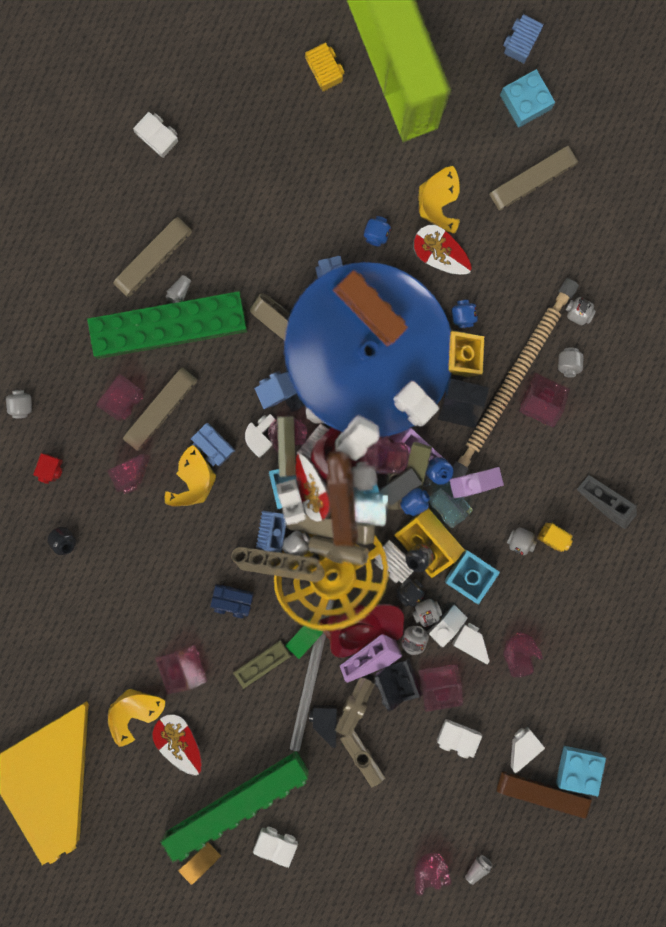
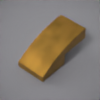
[178,842,221,885]

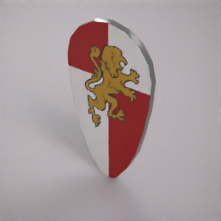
[413,225,471,274]
[296,454,330,521]
[153,715,202,775]

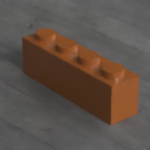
[333,270,408,346]

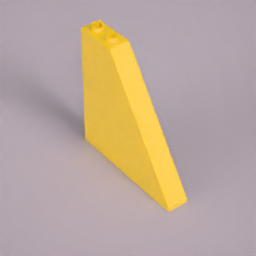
[0,701,89,865]

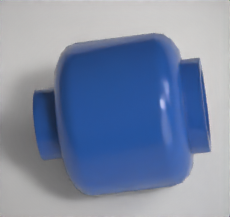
[363,216,391,246]
[452,300,478,328]
[426,457,454,485]
[400,488,430,516]

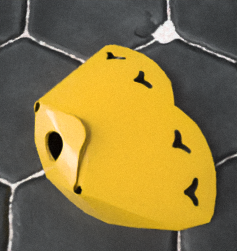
[419,166,460,233]
[165,445,216,506]
[108,689,165,747]

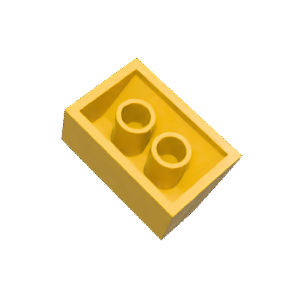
[394,508,465,578]

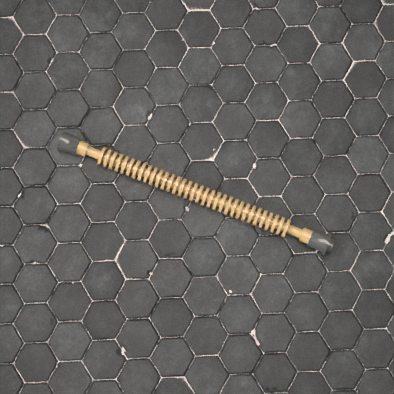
[452,278,579,479]

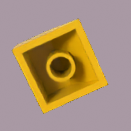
[449,331,484,377]

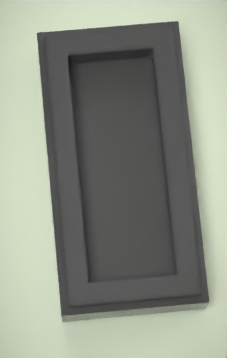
[379,467,422,506]

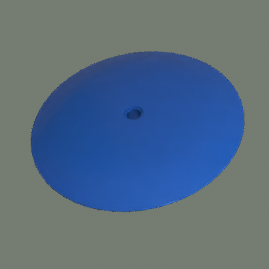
[285,262,451,437]

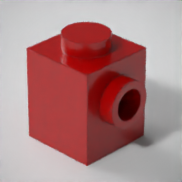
[33,453,63,484]

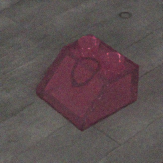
[519,373,570,428]
[96,374,144,421]
[107,454,150,494]
[155,645,207,694]
[419,664,463,712]

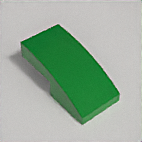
[285,618,323,659]

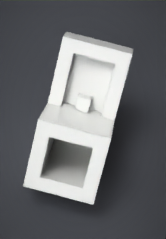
[245,414,276,458]
[276,479,306,525]

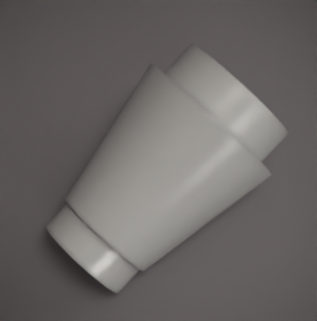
[166,275,191,303]
[465,855,493,885]

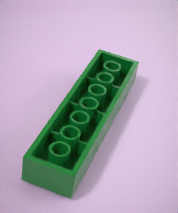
[87,291,248,359]
[161,751,308,862]

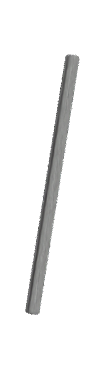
[290,573,338,751]

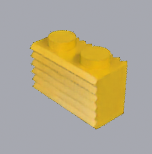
[305,42,344,92]
[537,523,572,551]

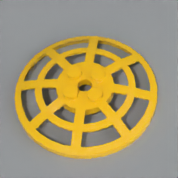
[274,532,388,630]

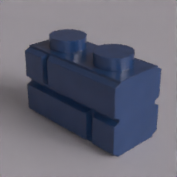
[210,584,254,618]

